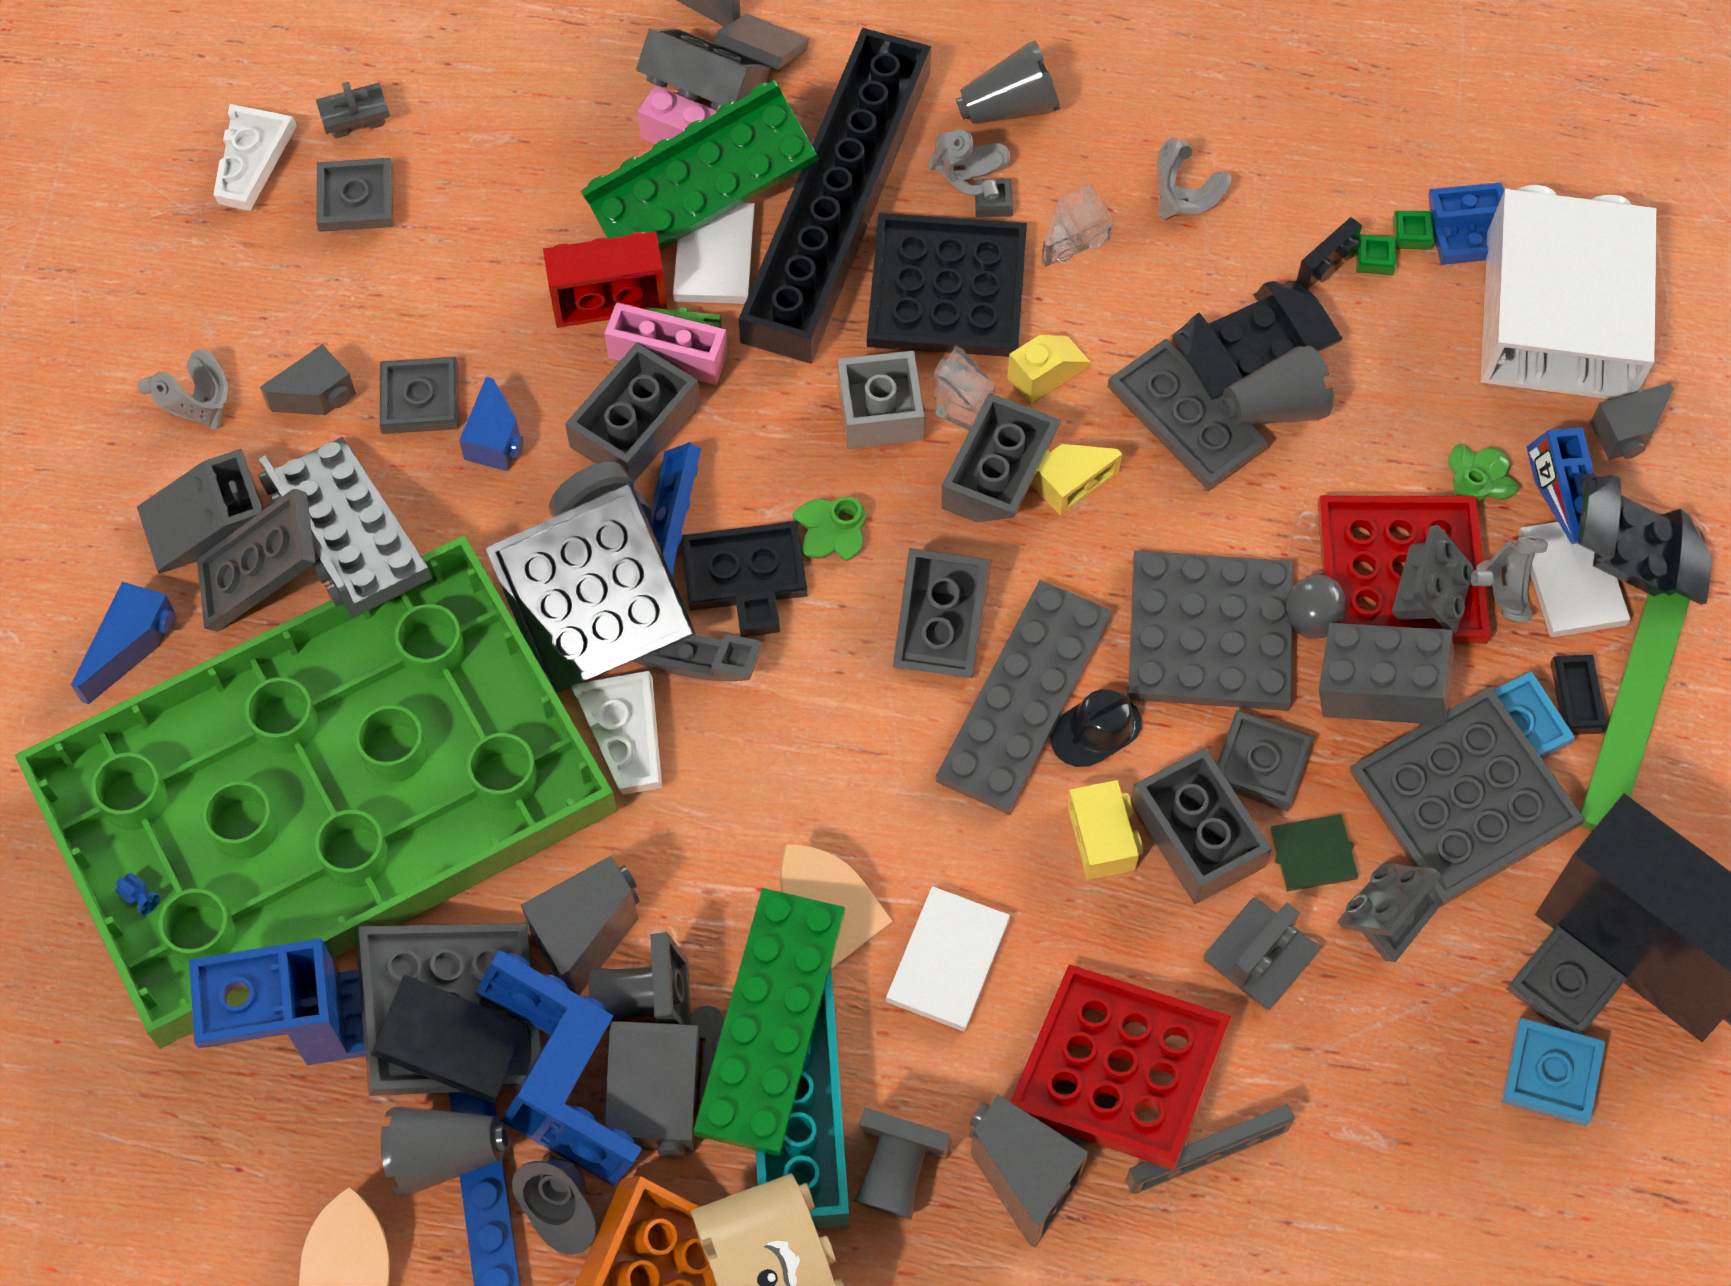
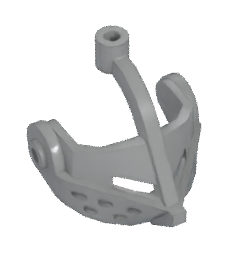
[928,130,1010,200]
[1157,137,1231,220]
[137,349,228,430]
[1471,536,1548,622]

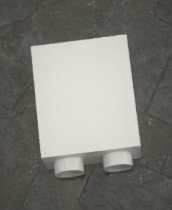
[1481,185,1656,399]

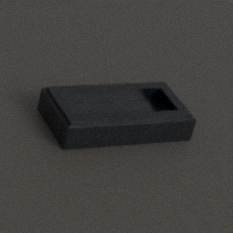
[1550,654,1607,735]

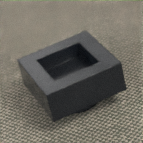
[735,590,780,637]

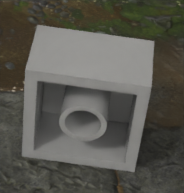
[837,351,924,449]

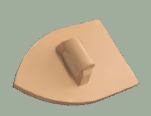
[780,845,892,968]
[299,1186,390,1286]

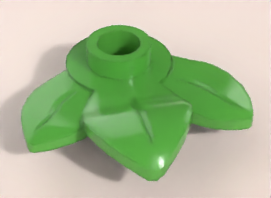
[1448,444,1520,503]
[792,497,866,561]

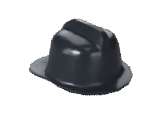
[1050,689,1142,767]

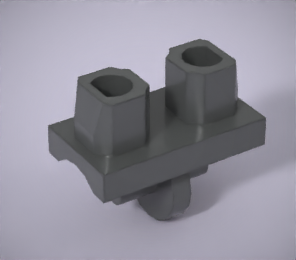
[316,82,390,138]

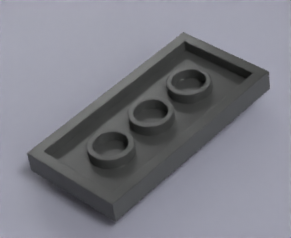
[1107,339,1268,491]
[197,488,315,632]

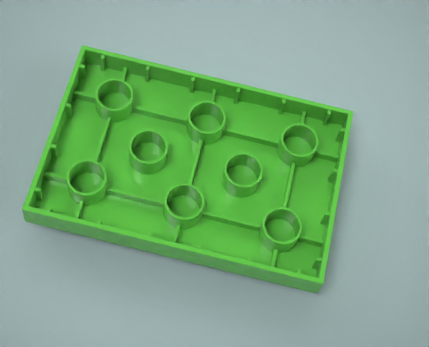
[15,535,617,1049]

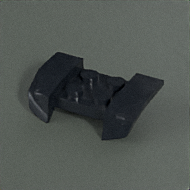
[1170,281,1343,400]
[1576,474,1712,605]

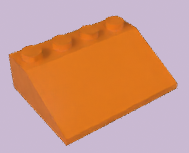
[575,1176,716,1286]

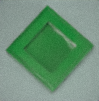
[1393,211,1434,250]
[1356,234,1396,275]

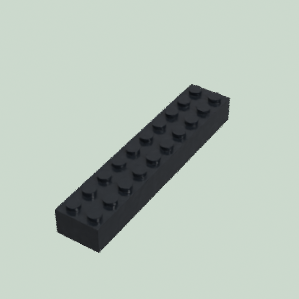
[738,27,931,364]

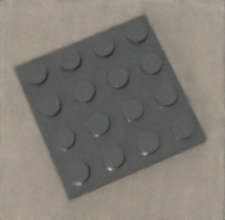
[1128,550,1292,711]
[1350,687,1585,907]
[355,923,541,1096]

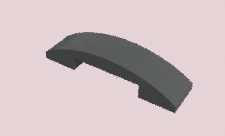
[632,634,763,682]

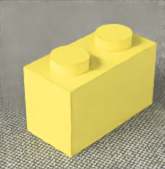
[1067,780,1143,880]

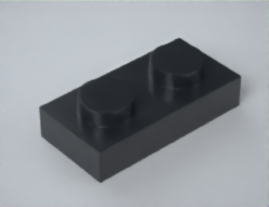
[1296,217,1362,290]

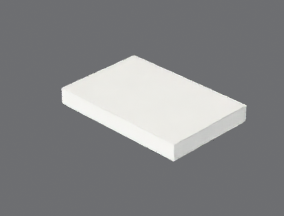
[673,203,755,304]
[1518,522,1630,638]
[886,886,1010,1032]

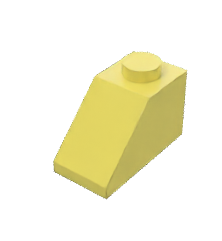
[1007,335,1091,404]
[1031,444,1122,516]

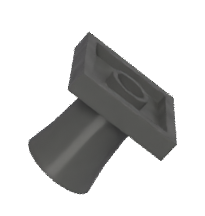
[589,932,691,1025]
[853,1108,952,1220]

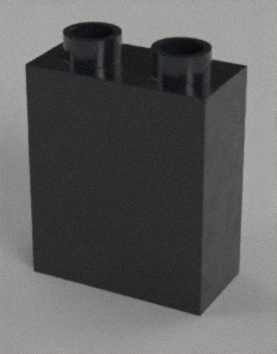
[1535,793,1731,1042]

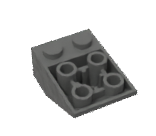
[137,449,264,574]

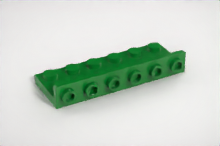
[581,80,819,250]

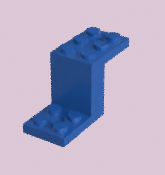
[189,938,365,1065]
[475,949,642,1187]

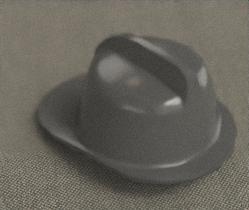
[512,1155,596,1255]

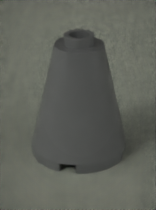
[956,40,1060,124]
[1220,345,1334,425]
[381,1106,510,1196]

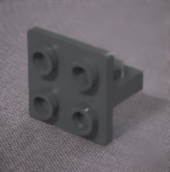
[1391,525,1474,633]
[1338,863,1442,962]
[1203,898,1320,1010]

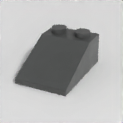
[893,548,992,678]

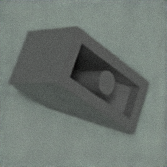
[260,344,356,415]
[1590,383,1673,460]

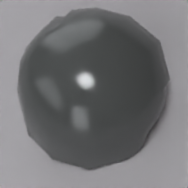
[1285,574,1347,639]

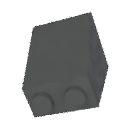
[521,856,640,995]
[605,1021,702,1157]
[969,1094,1088,1247]

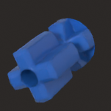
[115,872,160,915]

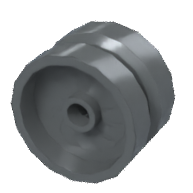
[549,462,652,522]

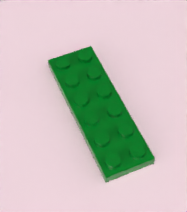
[694,888,845,1157]

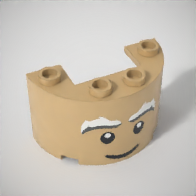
[690,1173,844,1286]

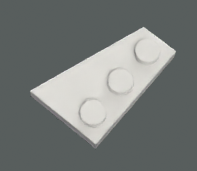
[213,104,297,211]
[571,671,662,795]

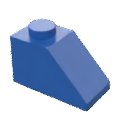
[459,377,524,471]

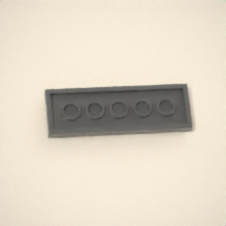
[936,580,1112,815]

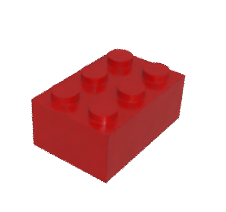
[543,231,668,328]

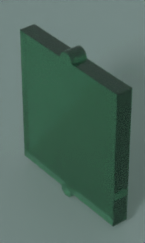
[1270,814,1359,892]

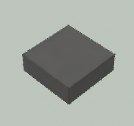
[974,179,1013,217]

